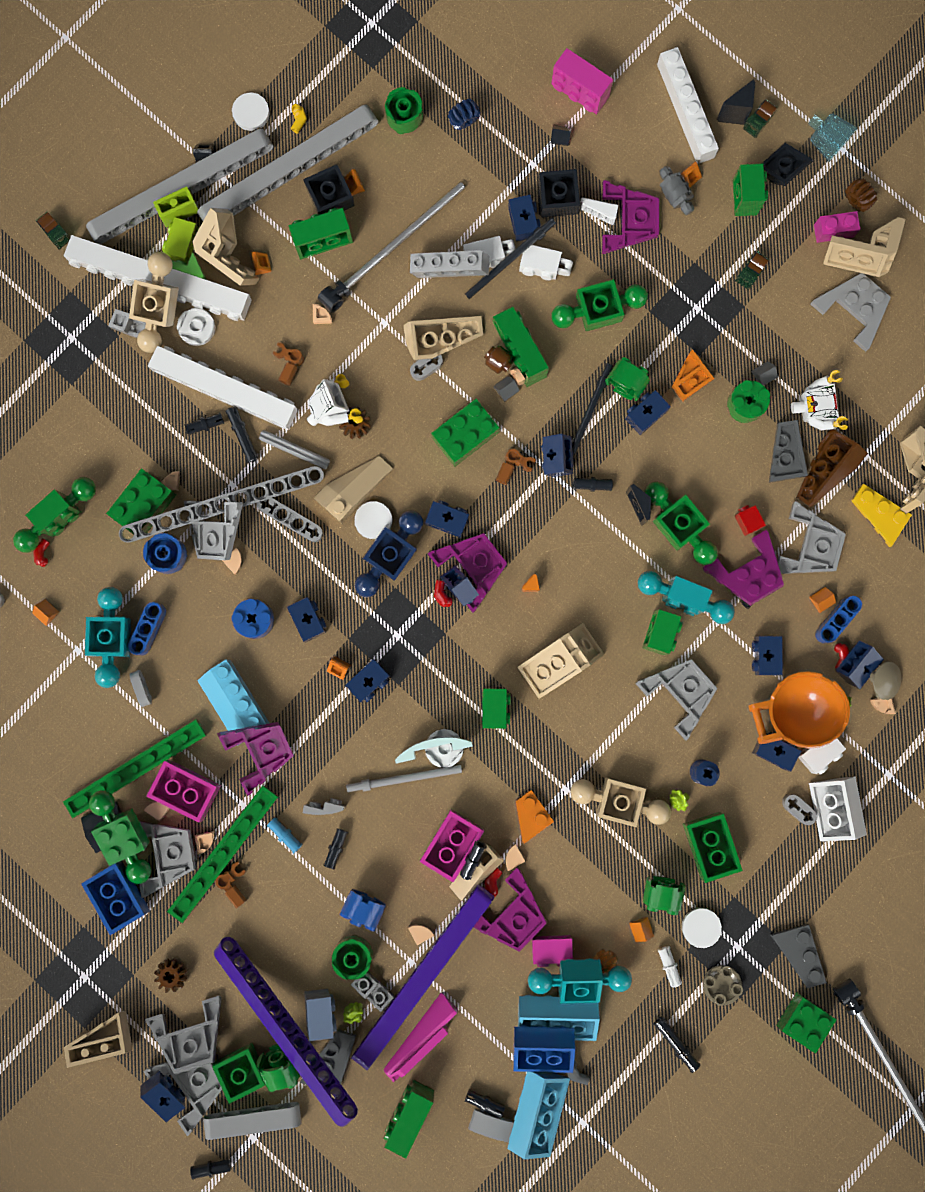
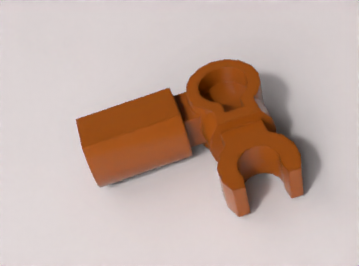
[273,343,304,386]
[495,449,536,485]
[216,861,247,909]

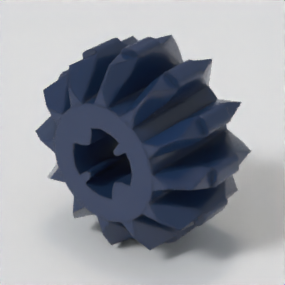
[448,99,480,130]

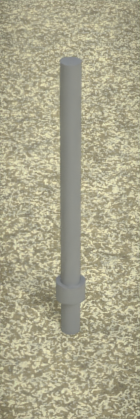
[346,765,462,792]

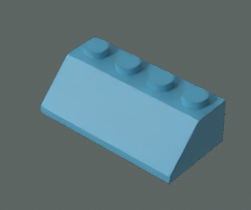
[197,659,269,746]
[518,995,600,1041]
[507,1072,570,1159]

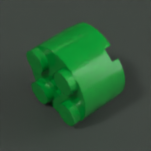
[385,87,423,134]
[605,357,650,401]
[727,380,770,423]
[643,876,686,915]
[332,935,373,980]
[257,1044,301,1092]

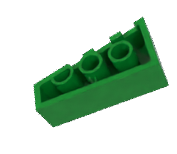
[493,307,549,387]

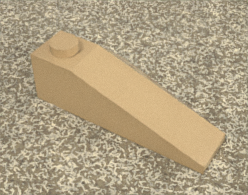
[404,316,483,360]
[314,456,393,524]

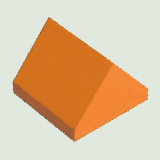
[681,162,702,187]
[344,169,365,196]
[251,251,271,275]
[521,574,540,592]
[809,587,836,613]
[32,599,60,626]
[327,656,351,680]
[629,917,654,942]

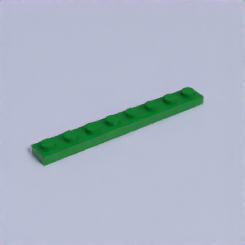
[63,719,207,819]
[167,785,279,923]

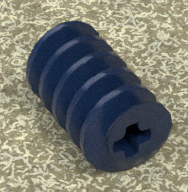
[690,760,720,786]

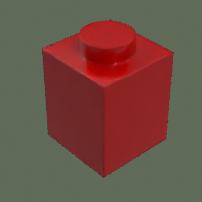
[735,505,766,536]

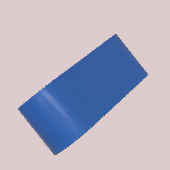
[815,596,862,643]
[128,602,166,656]

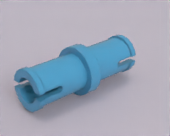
[267,817,303,854]

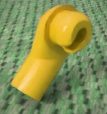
[291,104,307,134]

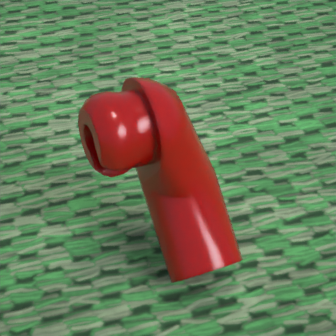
[33,538,50,567]
[434,580,452,607]
[834,643,850,669]
[484,868,503,897]

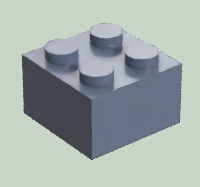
[304,989,337,1041]

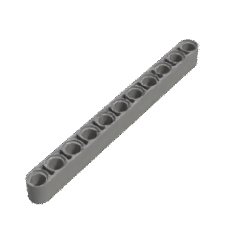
[197,105,378,221]
[86,129,273,244]
[119,466,324,543]

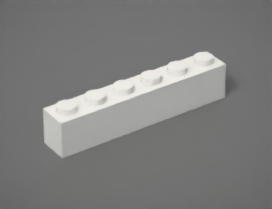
[657,47,719,164]

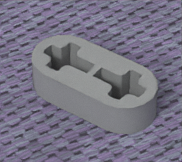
[410,355,443,381]
[129,670,152,707]
[782,794,817,825]

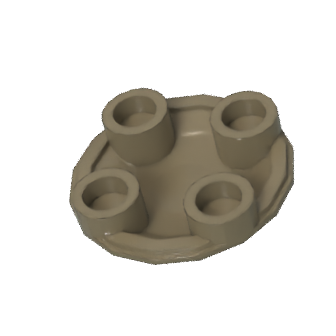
[870,661,902,700]
[703,965,743,1006]

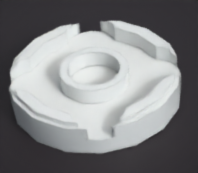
[232,93,270,131]
[177,308,216,346]
[355,501,392,539]
[425,729,463,768]
[682,907,722,948]

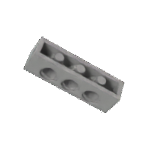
[410,250,490,278]

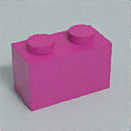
[814,211,860,243]
[532,935,573,967]

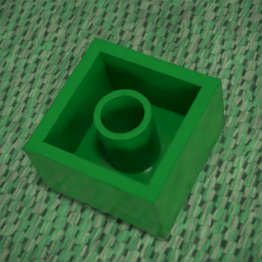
[732,164,768,216]
[642,609,683,655]
[482,689,510,729]
[776,992,837,1054]
[212,1043,265,1104]

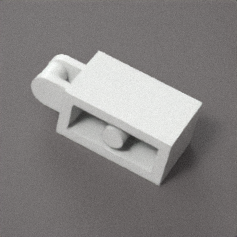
[463,236,516,268]
[519,245,573,280]

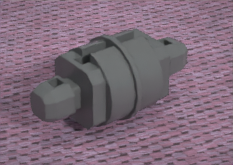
[659,166,694,215]

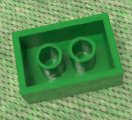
[288,208,353,260]
[431,399,500,467]
[106,468,177,535]
[682,812,743,883]
[383,1080,435,1159]

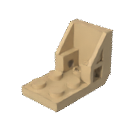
[193,208,259,286]
[823,217,906,277]
[900,426,925,513]
[518,623,605,699]

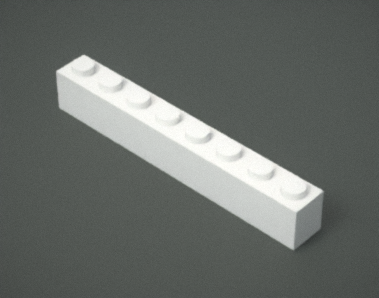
[148,346,298,430]

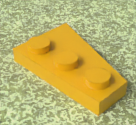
[851,484,912,547]

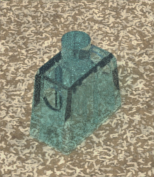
[808,114,857,162]

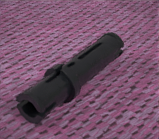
[225,407,259,463]
[653,1016,701,1073]

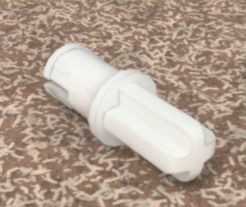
[658,946,682,987]

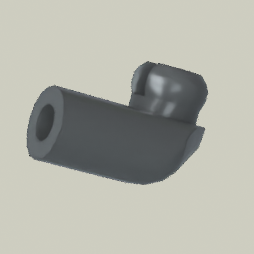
[567,1060,590,1085]

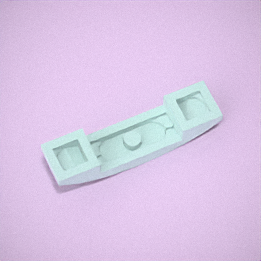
[395,737,473,763]

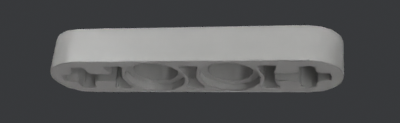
[257,495,323,542]

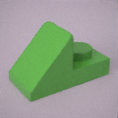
[172,253,206,280]

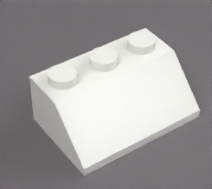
[809,777,867,841]

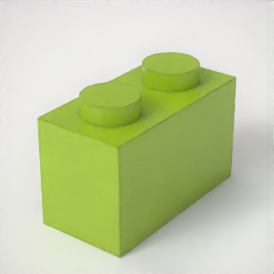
[153,186,198,228]
[162,217,199,265]

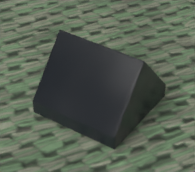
[550,125,571,146]
[193,144,215,162]

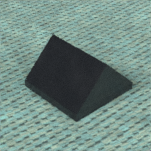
[717,79,756,125]

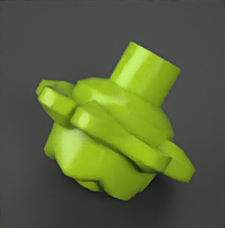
[669,790,689,811]
[343,1002,364,1024]

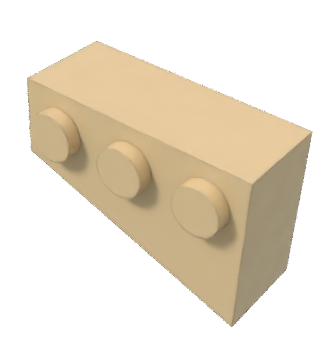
[64,1011,133,1068]

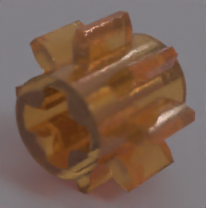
[593,949,618,973]

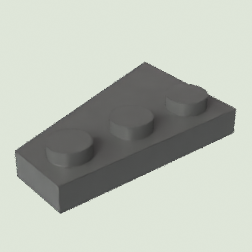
[769,420,808,483]
[770,924,826,988]
[300,1029,356,1085]

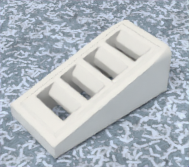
[580,197,618,225]

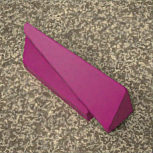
[384,993,457,1082]

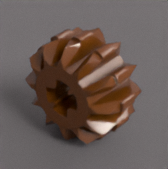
[845,178,877,212]
[339,407,371,439]
[154,958,188,993]

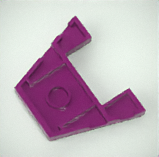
[602,180,659,254]
[703,530,784,606]
[428,534,507,613]
[217,722,294,796]
[473,867,547,952]

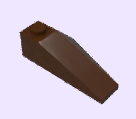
[796,429,868,507]

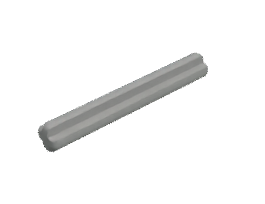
[259,430,330,469]

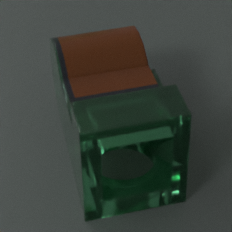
[743,99,778,138]
[35,211,70,250]
[735,251,770,290]

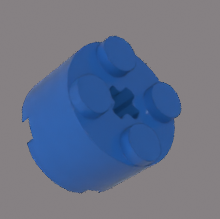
[143,533,187,574]
[231,599,274,639]
[339,889,386,932]

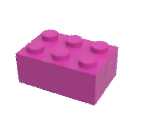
[551,48,613,115]
[146,760,221,822]
[420,809,484,883]

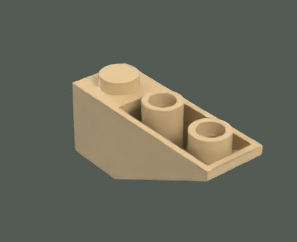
[449,843,504,901]

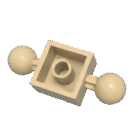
[129,252,179,353]
[570,777,671,827]

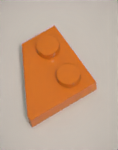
[672,350,714,402]
[515,790,554,844]

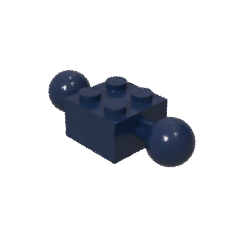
[355,510,423,598]

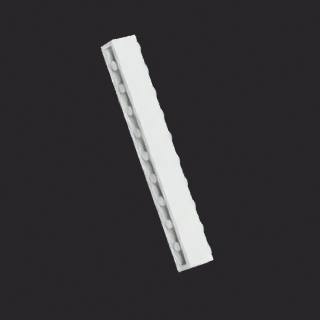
[64,235,252,321]

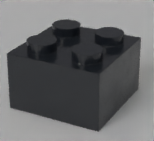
[303,164,355,215]
[538,169,580,217]

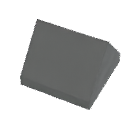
[751,361,778,386]
[493,376,520,402]

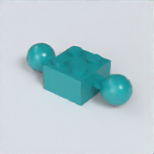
[637,571,735,624]
[85,587,131,688]
[528,958,632,1004]

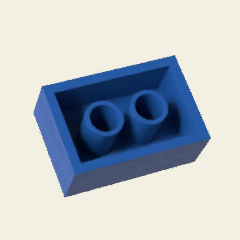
[81,860,150,935]
[513,1026,575,1073]

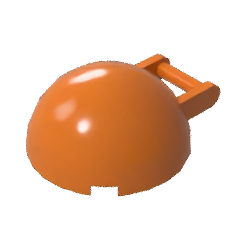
[748,671,850,749]

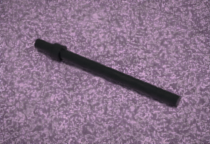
[465,218,556,299]
[572,363,613,459]

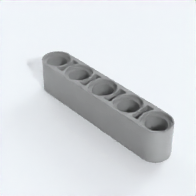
[203,1102,302,1140]

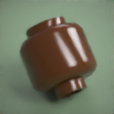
[484,345,512,374]

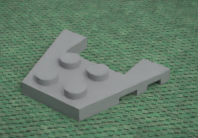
[810,273,891,352]
[184,501,243,560]
[777,501,846,574]
[635,659,717,741]
[139,821,197,898]
[145,996,221,1074]
[143,1062,222,1136]

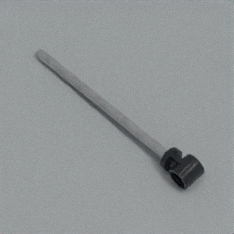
[317,182,465,313]
[832,978,925,1133]

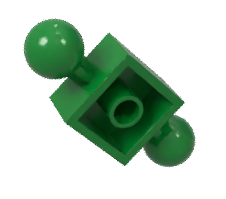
[551,279,648,332]
[13,477,97,553]
[644,481,718,565]
[89,790,151,884]

